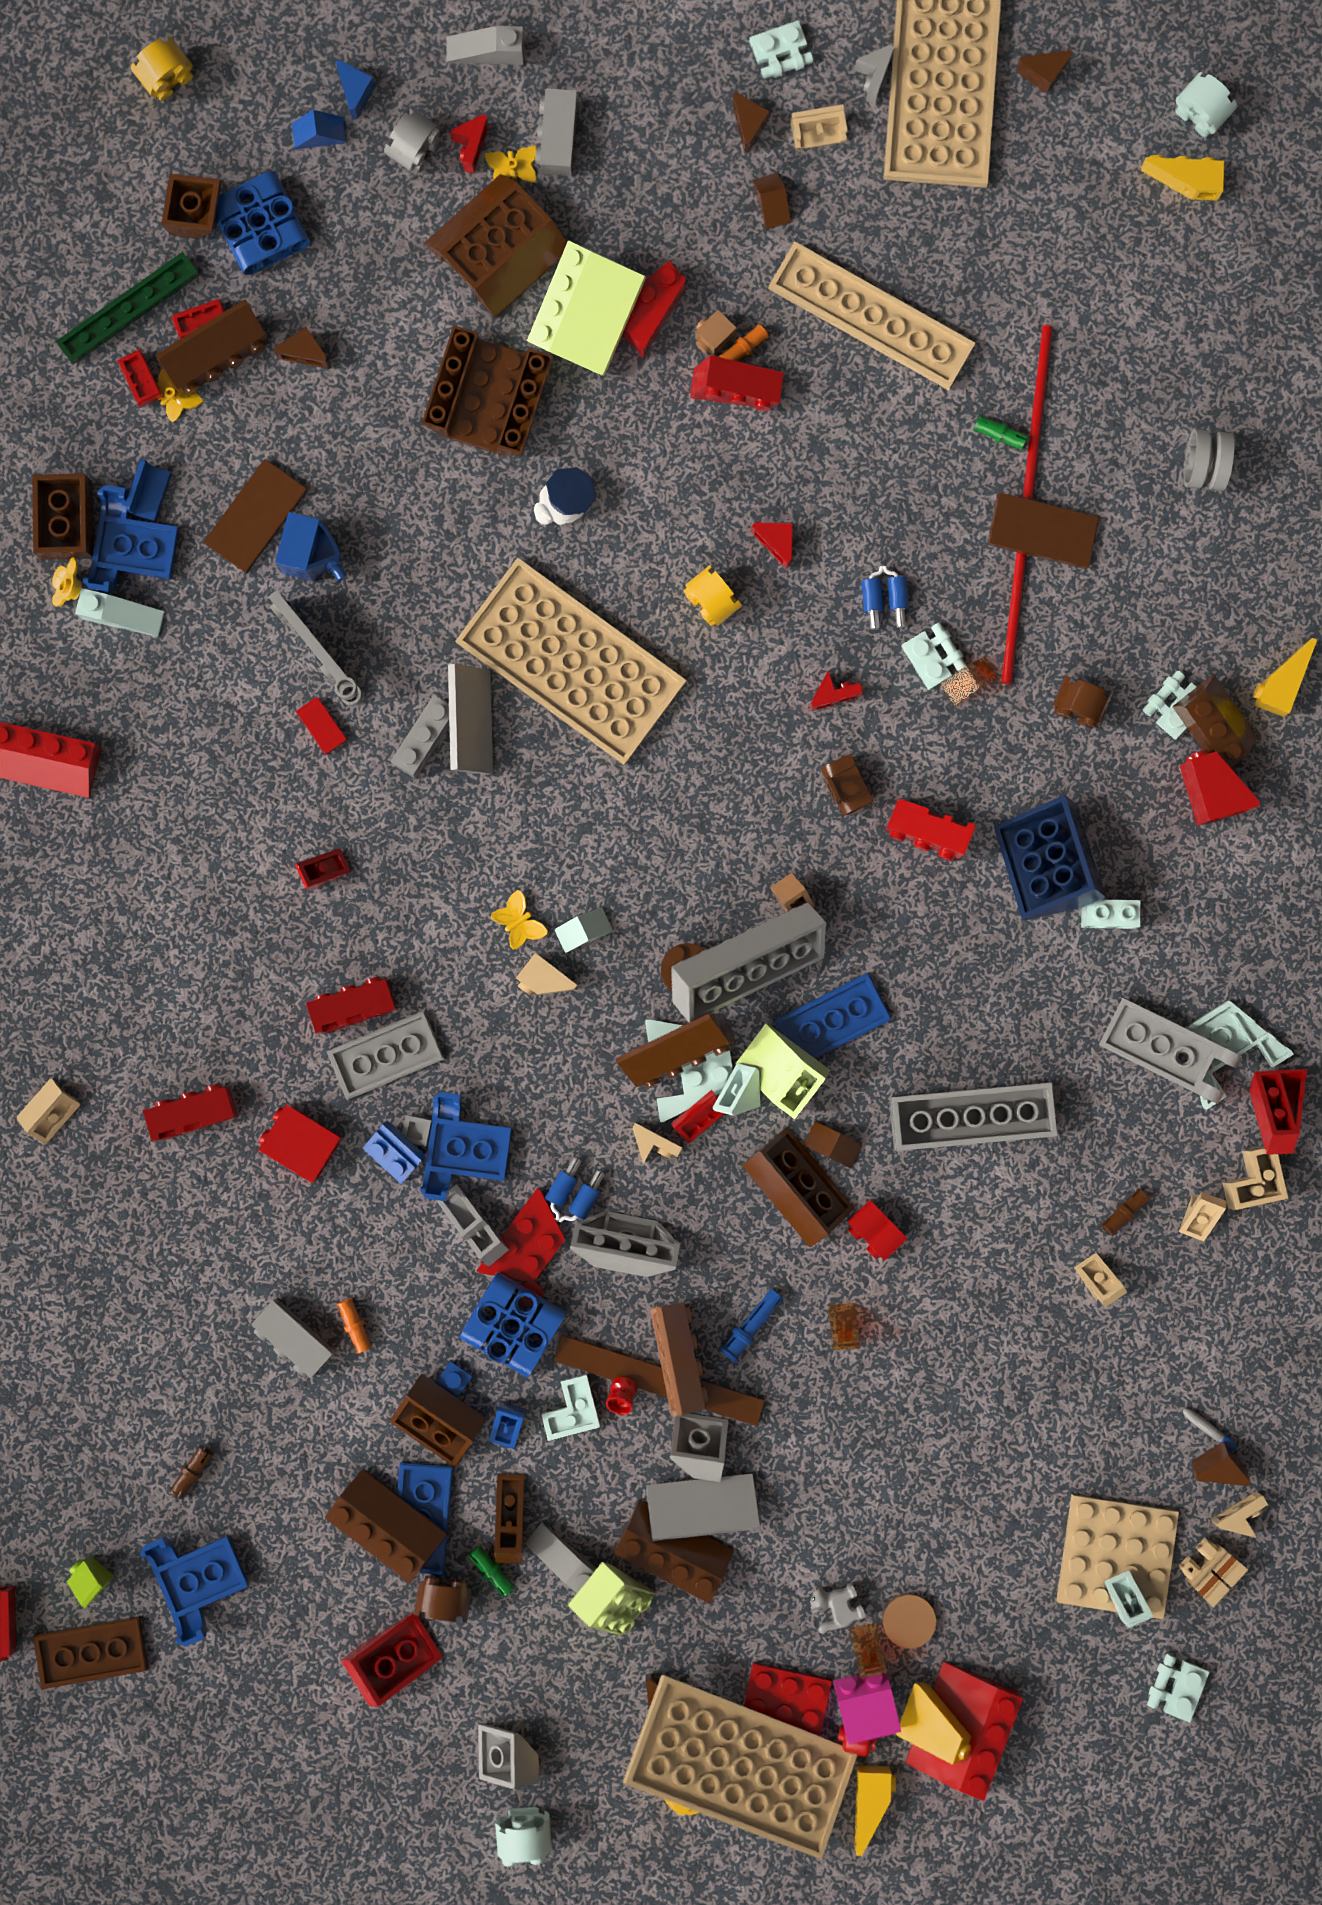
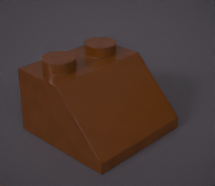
[161,173,222,239]

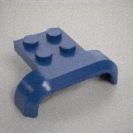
[83,485,179,593]
[420,1092,512,1201]
[140,1535,250,1647]

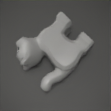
[810,1583,866,1634]

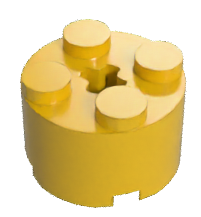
[131,36,193,101]
[684,565,742,627]

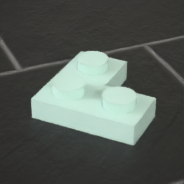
[541,1374,600,1441]

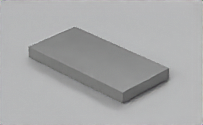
[448,664,493,775]
[326,1011,445,1100]
[646,1474,760,1541]

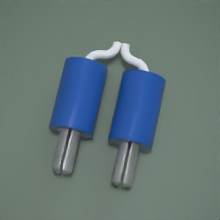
[861,566,910,630]
[545,1157,604,1223]

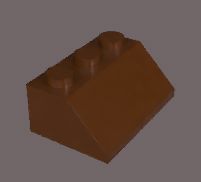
[1172,674,1258,768]
[389,1373,487,1467]

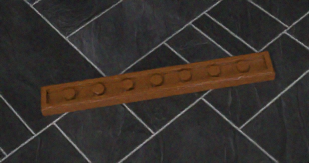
[554,1335,765,1426]

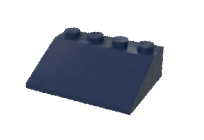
[994,795,1106,921]

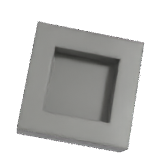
[402,1115,432,1146]

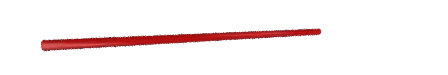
[1001,325,1053,685]

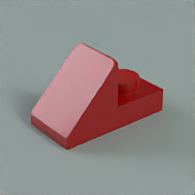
[450,114,489,174]
[809,671,863,712]
[295,848,351,890]

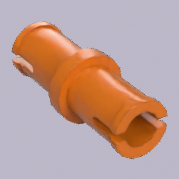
[718,324,769,362]
[336,1297,373,1353]

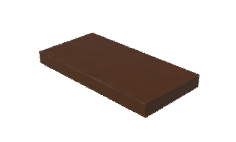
[203,459,308,574]
[987,492,1098,569]
[33,1616,149,1690]

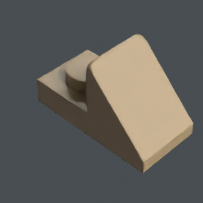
[633,1123,682,1164]
[1179,1192,1227,1241]
[1074,1253,1127,1307]
[1211,1491,1268,1537]

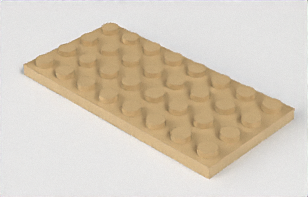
[883,0,1001,188]
[455,558,687,766]
[623,1675,857,1859]

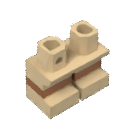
[1179,1538,1248,1608]

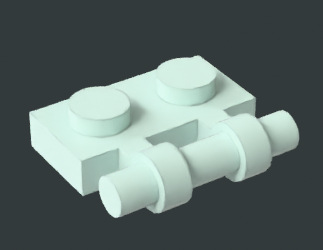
[750,21,813,79]
[902,622,967,690]
[1143,671,1196,739]
[1147,1654,1209,1722]

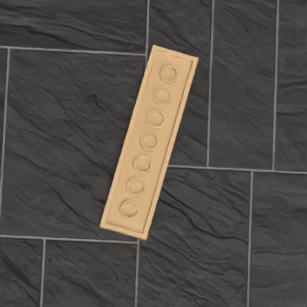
[769,242,975,390]

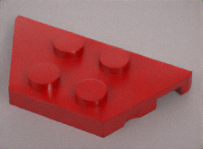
[476,1188,565,1282]

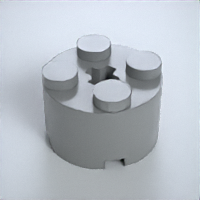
[384,108,440,173]

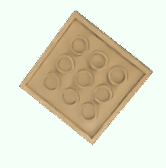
[1056,1494,1179,1619]

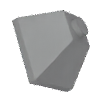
[670,1413,728,1482]
[478,1724,539,1790]

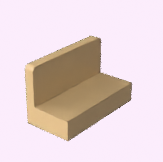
[17,1079,81,1145]

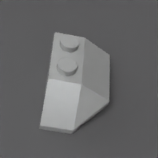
[570,1211,680,1277]

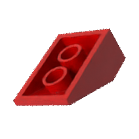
[341,1612,443,1707]

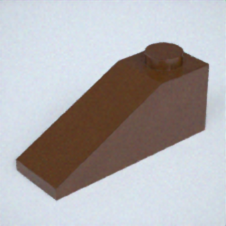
[494,1474,524,1563]

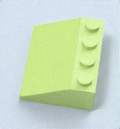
[527,241,646,376]

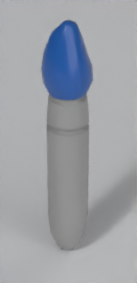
[1183,1408,1237,1451]

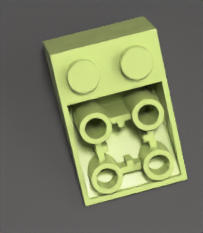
[736,1023,830,1119]
[568,1562,655,1636]

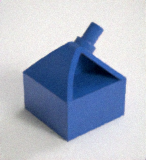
[275,512,347,582]

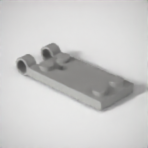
[268,590,362,706]
[1099,998,1242,1104]

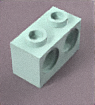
[1081,900,1140,929]

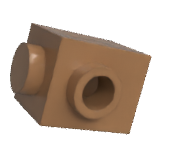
[695,310,736,356]
[770,873,815,912]

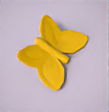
[485,146,536,183]
[157,369,203,422]
[491,890,548,949]

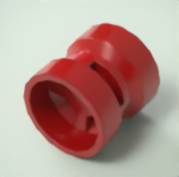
[606,1377,638,1415]

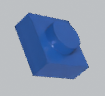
[436,1361,473,1397]

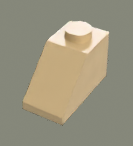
[516,953,578,995]

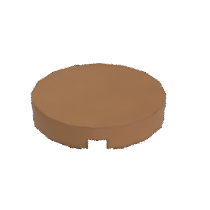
[882,1593,936,1649]

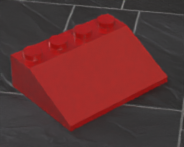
[905,1661,1023,1801]

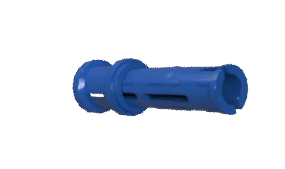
[718,1288,784,1364]

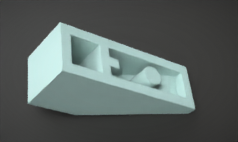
[75,588,165,637]

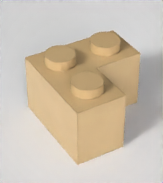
[1222,1146,1288,1210]

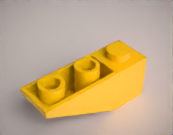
[1141,155,1224,200]

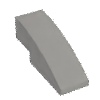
[436,1184,509,1267]

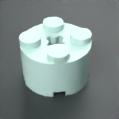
[1175,72,1237,138]
[495,1807,552,1866]

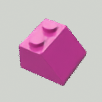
[833,1668,901,1745]

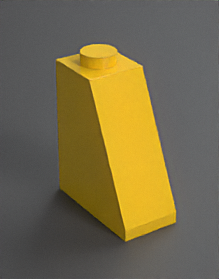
[895,1682,971,1765]

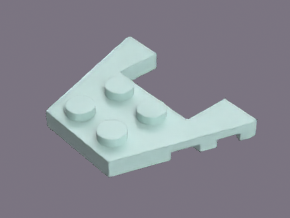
[1185,1001,1293,1109]
[645,1020,733,1122]

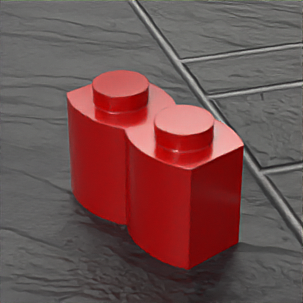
[847,1199,908,1261]

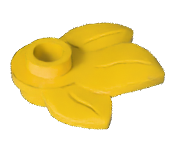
[52,557,82,607]

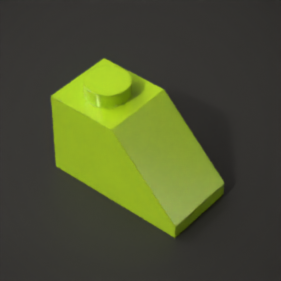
[67,1556,114,1608]

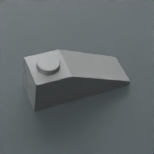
[446,26,524,65]
[525,1522,597,1593]

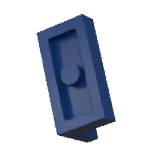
[125,459,172,523]

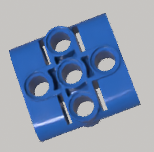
[215,171,311,275]
[458,1271,566,1378]

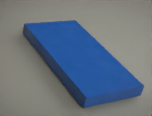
[774,973,892,1059]
[390,1462,453,1575]

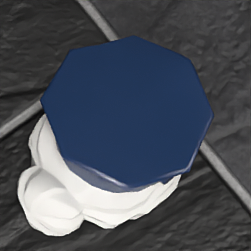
[534,467,596,525]

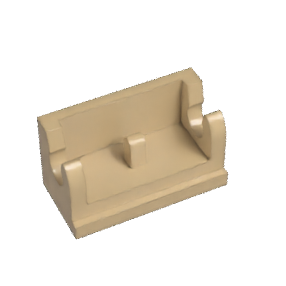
[791,104,847,150]

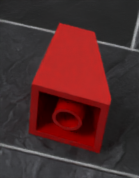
[1179,750,1261,826]

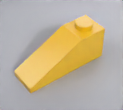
[1253,638,1317,717]
[854,1765,896,1856]

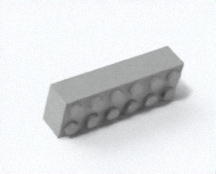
[672,903,826,1023]
[889,1083,1057,1151]

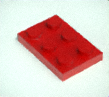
[743,1662,832,1735]

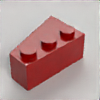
[622,261,686,359]
[690,355,784,411]
[885,798,976,862]
[306,976,398,1035]
[1249,1069,1307,1155]
[142,1083,238,1141]

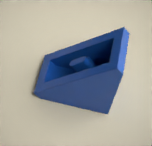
[335,60,375,120]
[292,109,346,150]
[489,1401,527,1449]

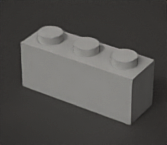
[535,88,577,176]
[391,695,449,779]
[251,1298,336,1378]

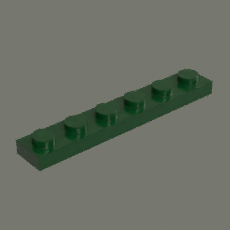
[55,252,200,365]

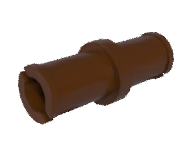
[1100,1188,1150,1237]
[169,1445,214,1499]

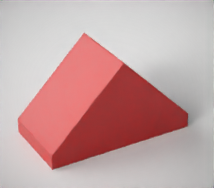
[750,522,792,569]

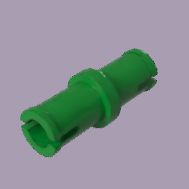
[974,415,1028,451]
[468,1544,515,1598]

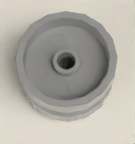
[1184,429,1235,491]

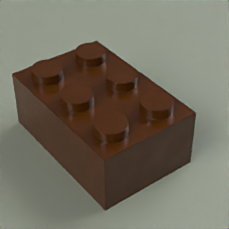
[32,473,94,560]

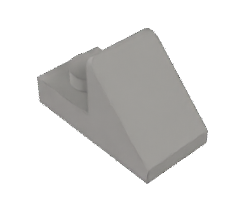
[855,45,894,104]

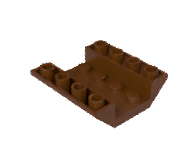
[424,174,567,318]
[422,325,554,456]

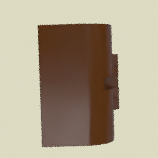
[821,754,873,816]

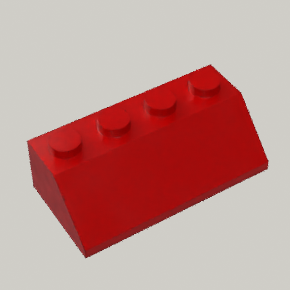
[0,722,102,798]

